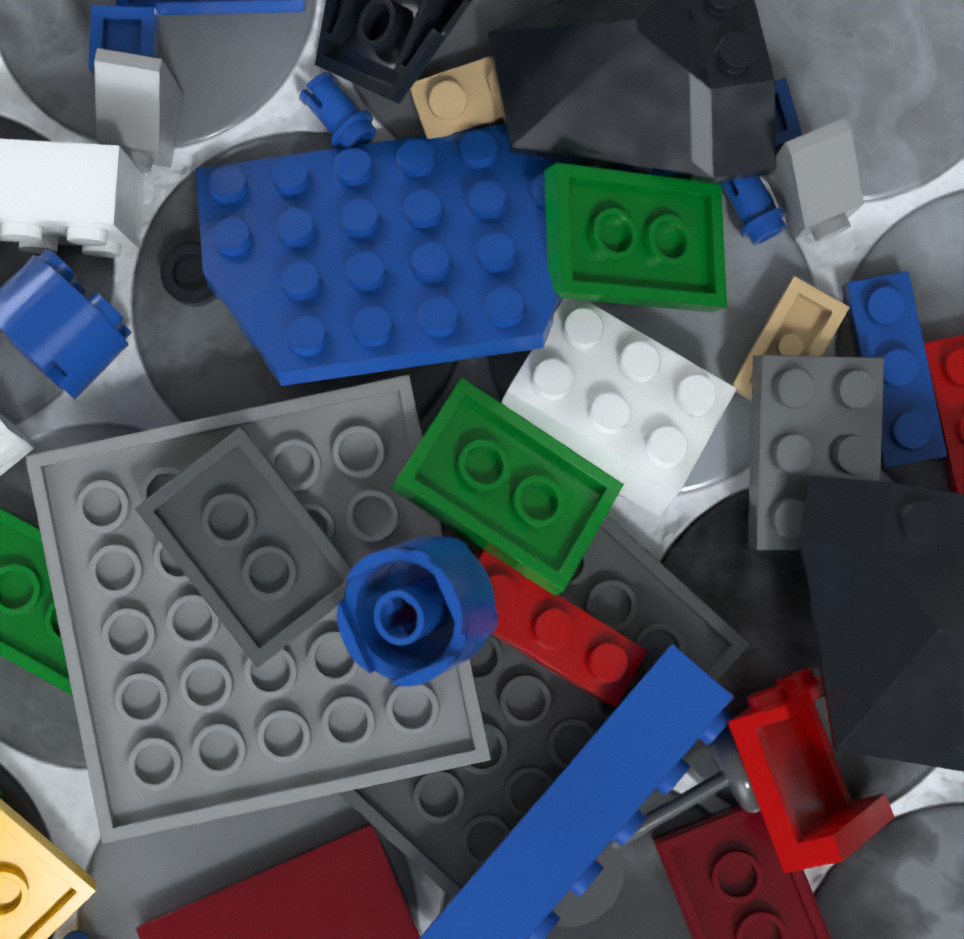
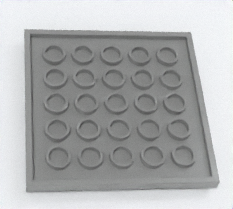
[25,375,491,844]

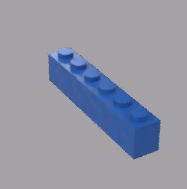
[419,644,734,939]

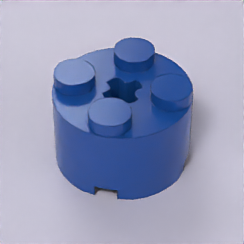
[0,248,132,400]
[337,536,498,686]

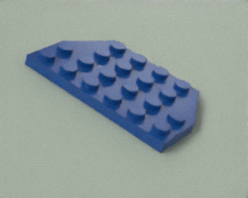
[196,124,578,386]

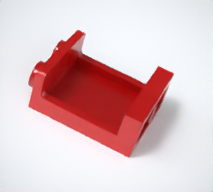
[727,668,895,874]

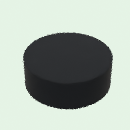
[160,241,216,307]

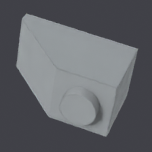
[94,48,185,173]
[765,117,864,242]

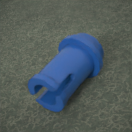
[299,72,377,150]
[718,176,787,245]

